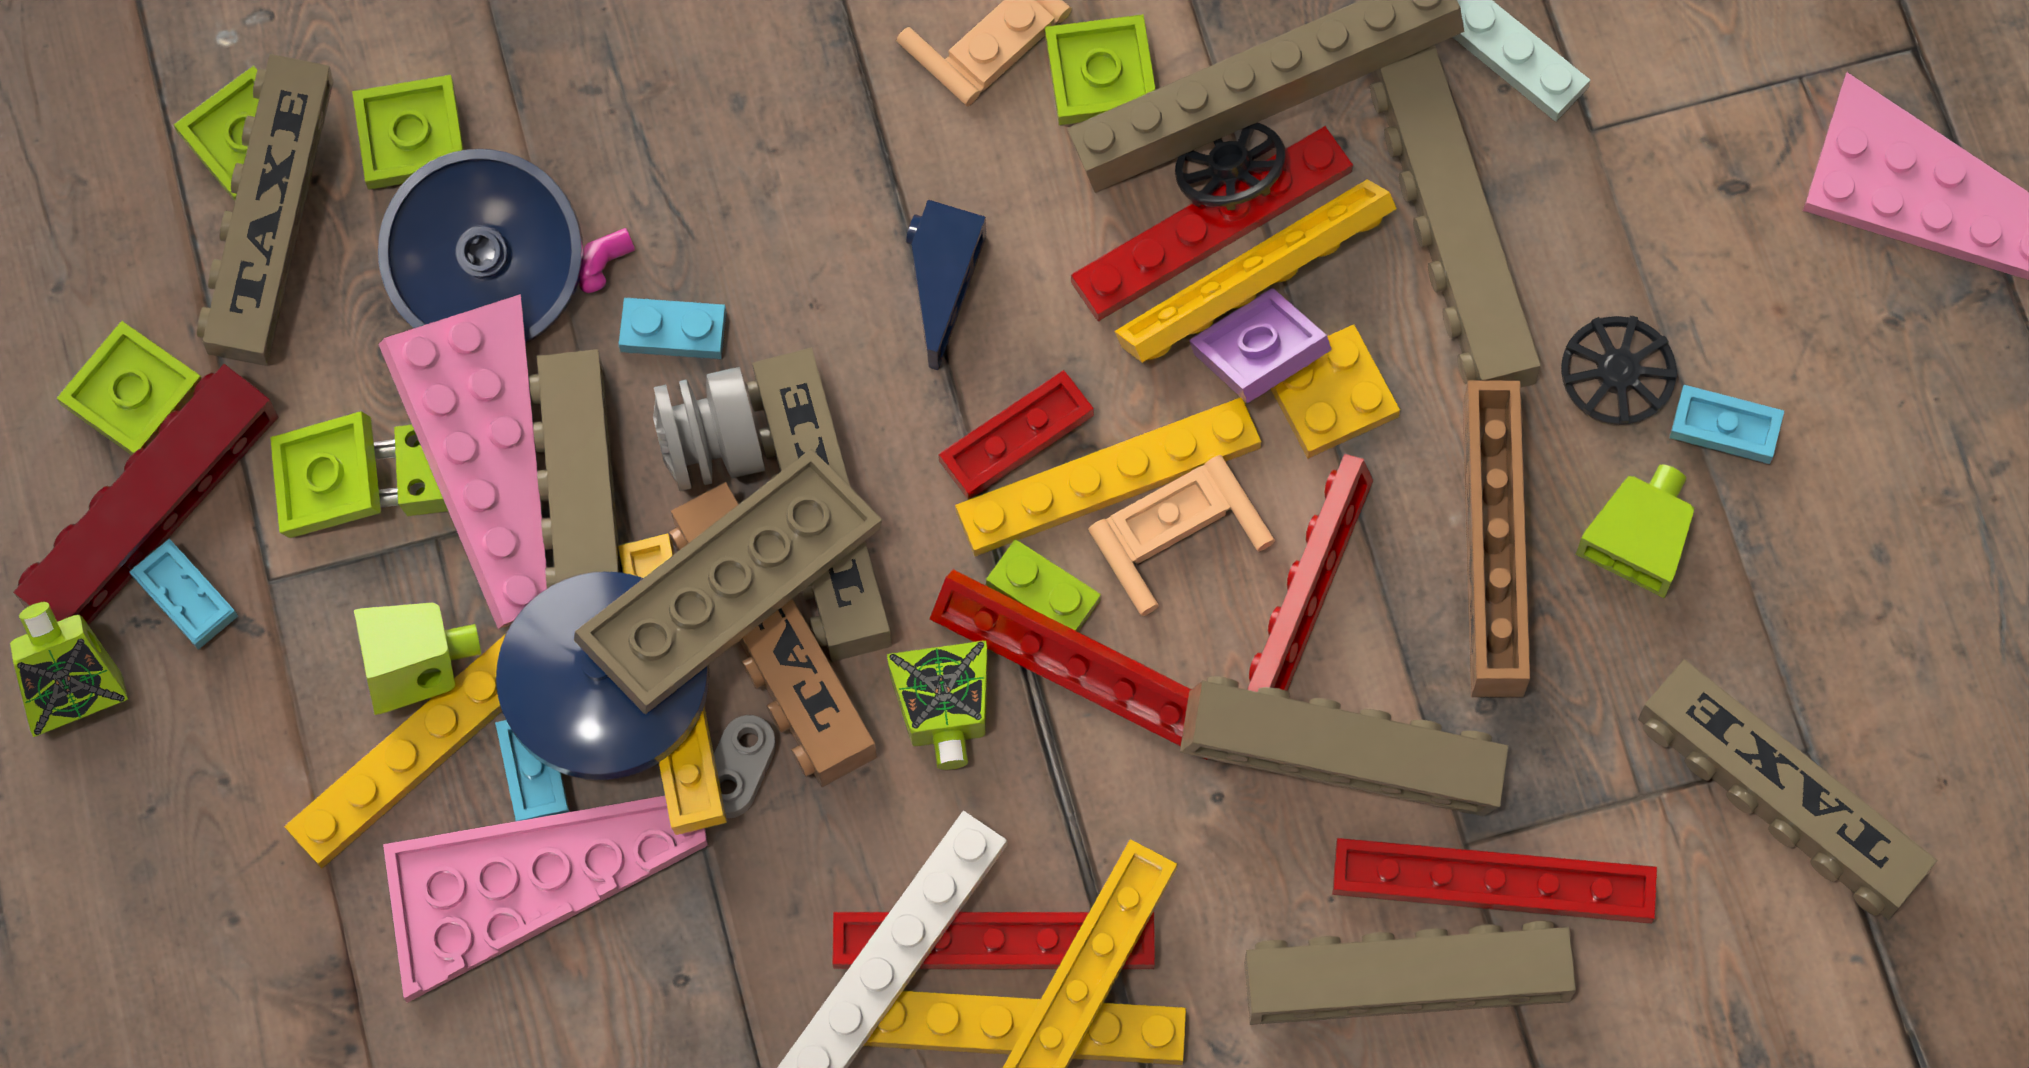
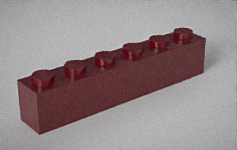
[13,364,279,625]

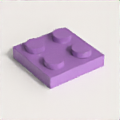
[1189,287,1332,404]

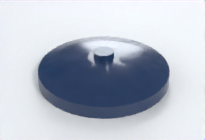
[378,149,584,343]
[496,571,710,780]

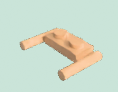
[896,0,1072,106]
[1088,455,1275,616]

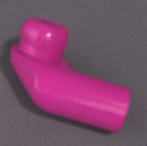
[579,228,635,293]

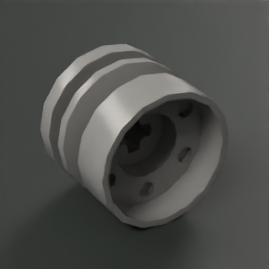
[653,367,765,491]

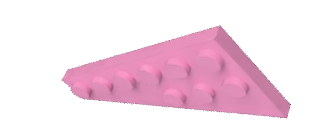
[1803,72,2029,280]
[378,294,547,629]
[383,796,708,1003]

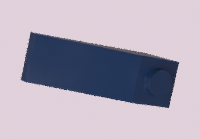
[906,200,987,370]

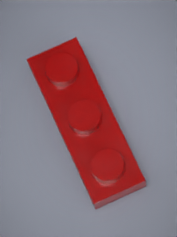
[938,370,1094,500]

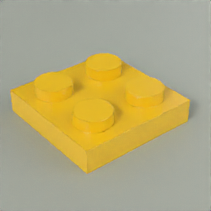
[1271,324,1400,459]

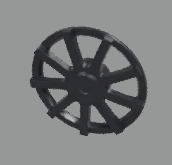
[1175,122,1287,210]
[1561,315,1677,425]

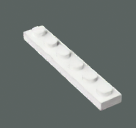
[777,811,1007,1068]

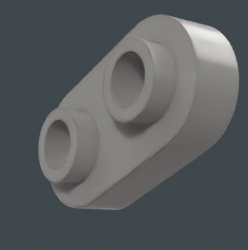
[714,715,776,818]

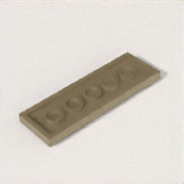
[574,448,882,715]

